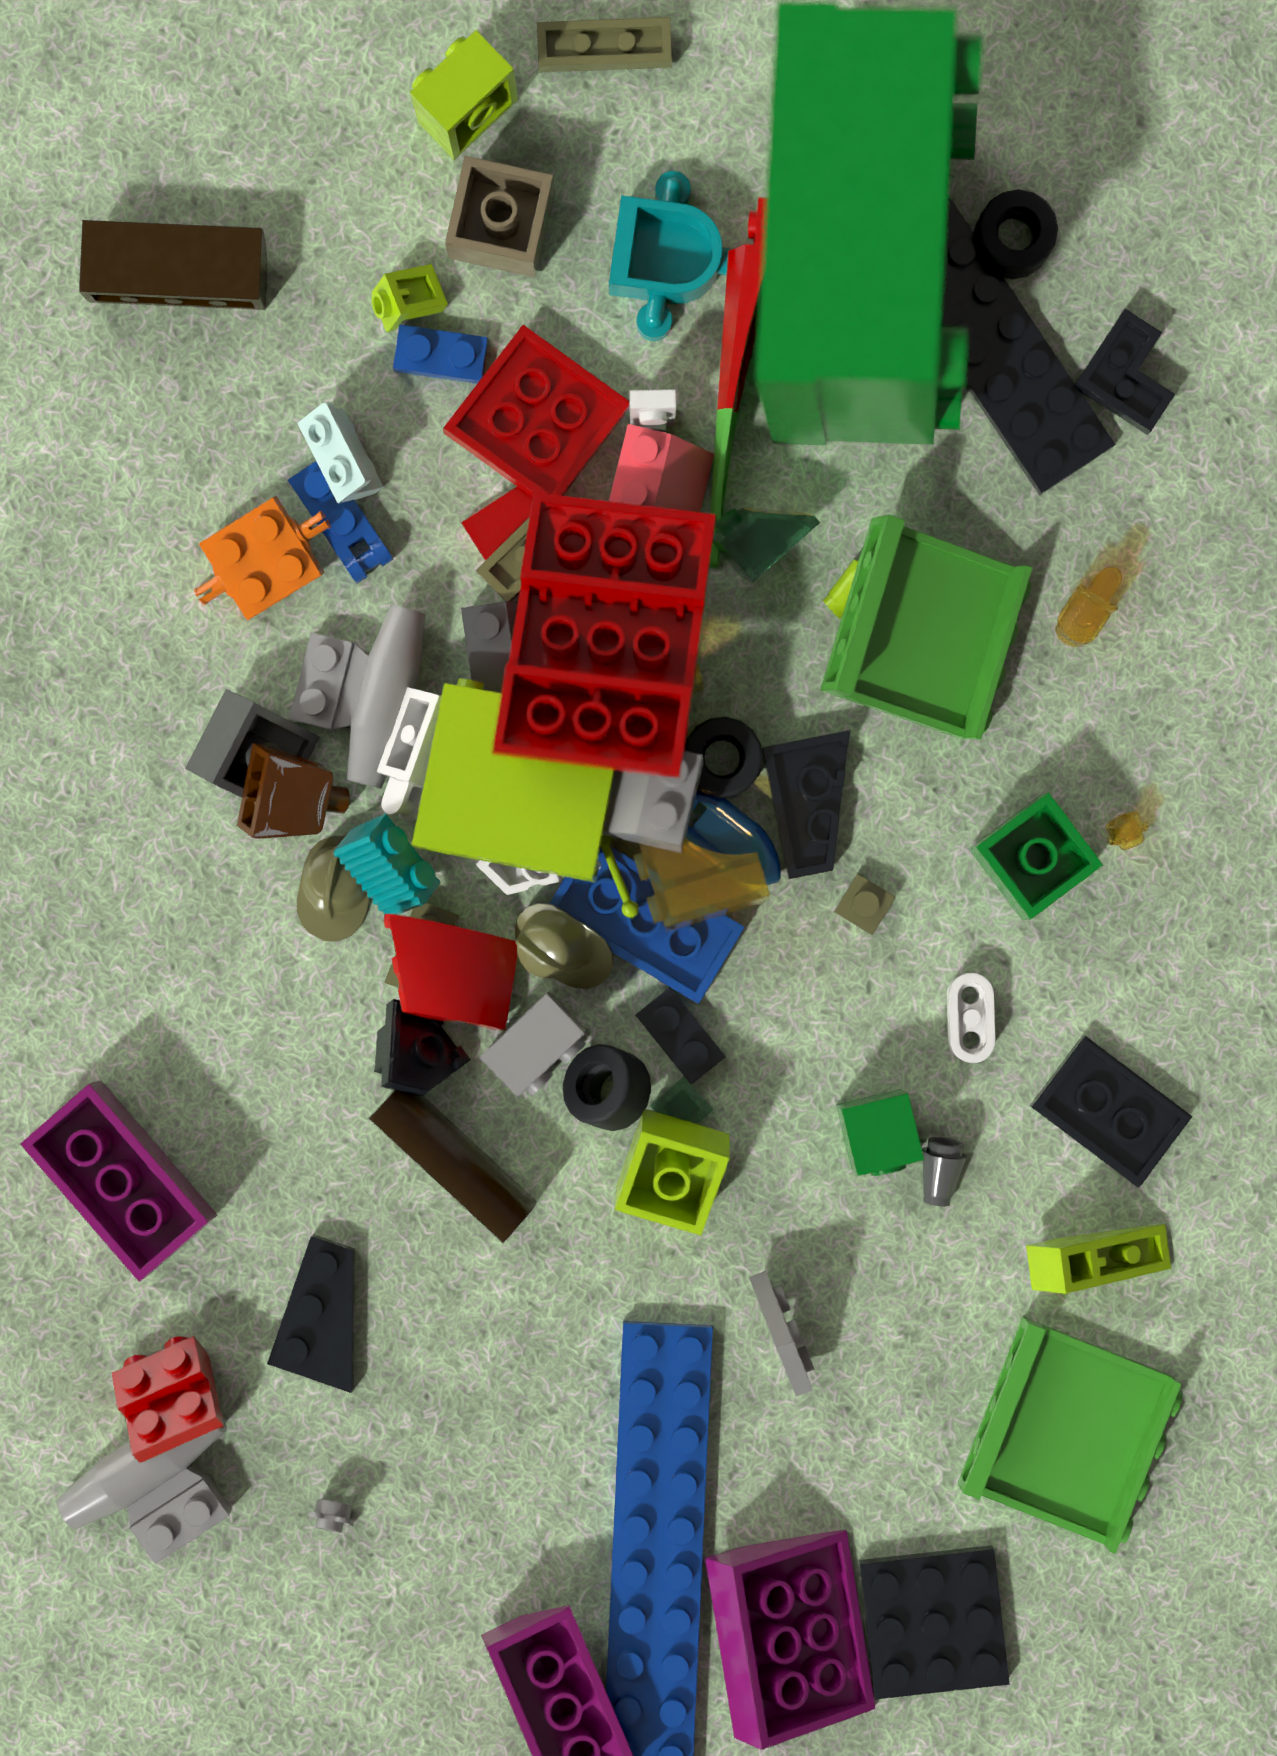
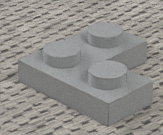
[749,1271,815,1397]

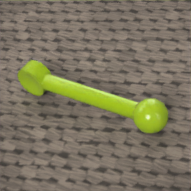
[600,835,639,918]

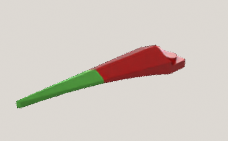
[710,197,766,568]

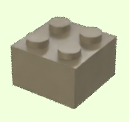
[445,156,555,278]

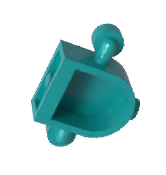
[609,171,732,341]

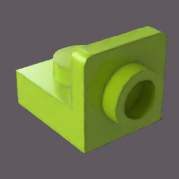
[371,264,448,332]

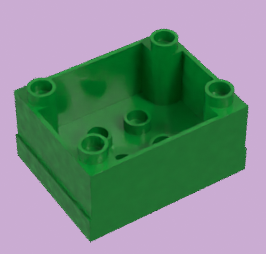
[756,2,983,446]

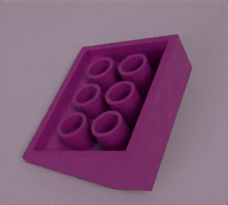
[705,1530,876,1750]

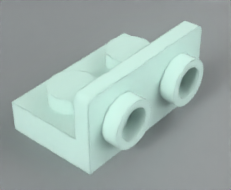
[297,402,384,503]

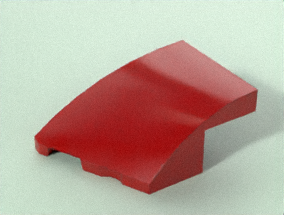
[383,914,518,1030]

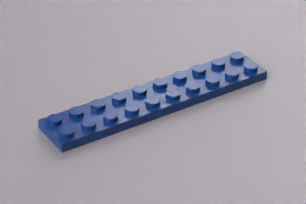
[606,1321,713,1756]

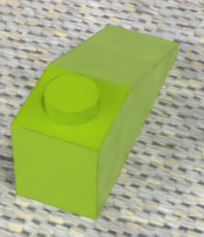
[1026,1224,1171,1294]

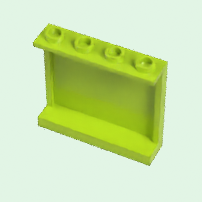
[412,678,615,883]

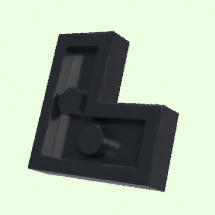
[1074,308,1175,435]

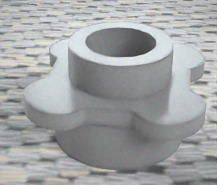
[308,1499,354,1533]

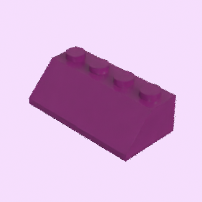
[481,1605,633,1756]

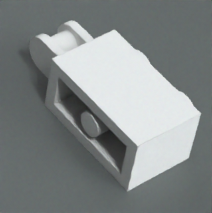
[377,687,441,822]

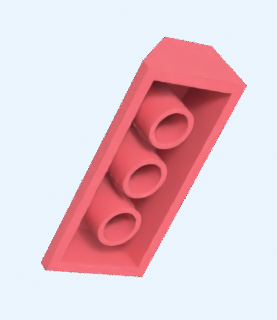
[609,424,714,512]

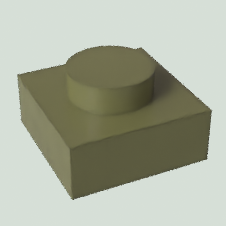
[833,874,896,935]

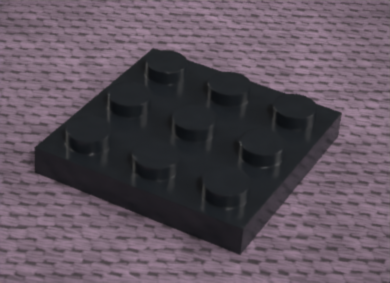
[859,1545,1010,1700]

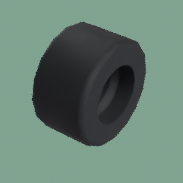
[974,189,1058,280]
[684,716,763,798]
[563,1044,651,1131]

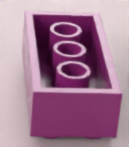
[20,1080,218,1282]

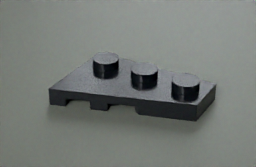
[762,730,851,880]
[267,1234,355,1393]

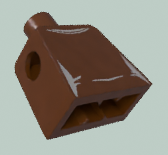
[237,743,350,839]

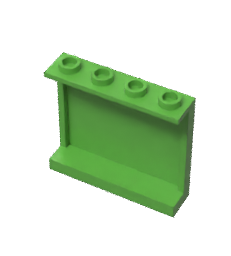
[820,514,1033,740]
[957,1316,1183,1554]

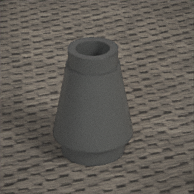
[922,1137,967,1207]

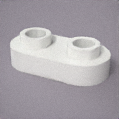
[947,973,995,1063]

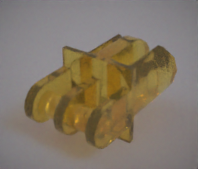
[1055,566,1122,647]

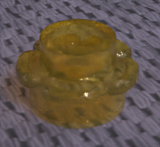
[1105,811,1149,850]

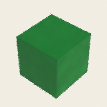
[836,1089,924,1176]

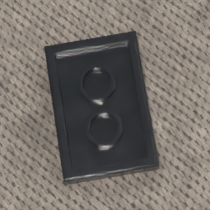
[1030,1035,1193,1188]

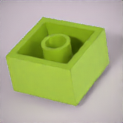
[410,30,518,160]
[614,1109,730,1236]

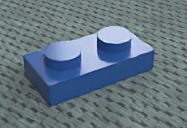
[393,324,488,384]

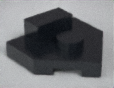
[374,999,471,1097]

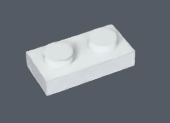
[630,390,676,433]

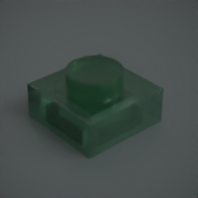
[650,1076,713,1124]

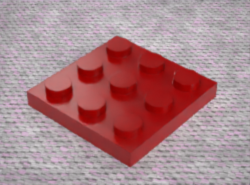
[443,325,630,498]

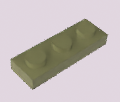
[537,17,672,73]

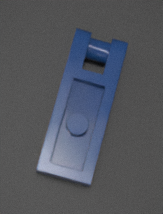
[288,461,394,584]

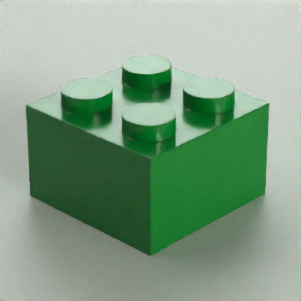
[968,792,1103,920]

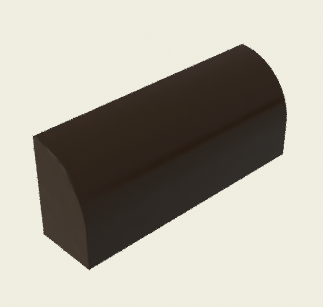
[79,220,267,310]
[368,1090,537,1243]

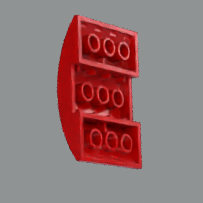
[492,492,716,778]

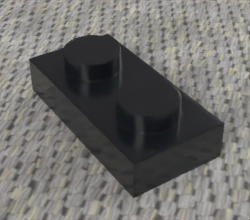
[635,987,726,1085]

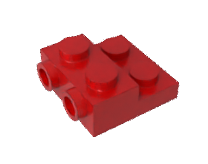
[111,1336,224,1463]

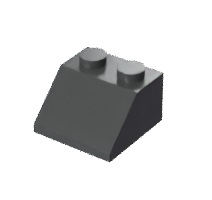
[185,689,320,798]

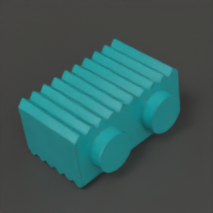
[334,813,441,915]

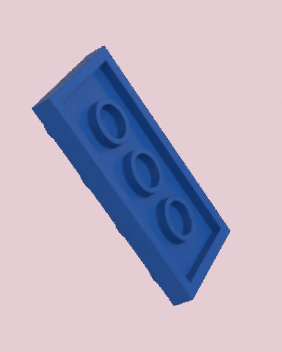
[549,846,745,1004]

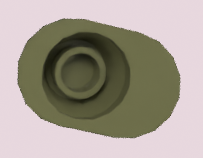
[297,836,370,941]
[515,903,613,989]

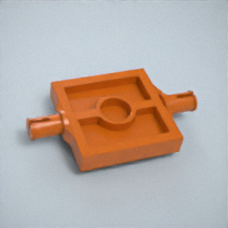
[194,496,331,621]

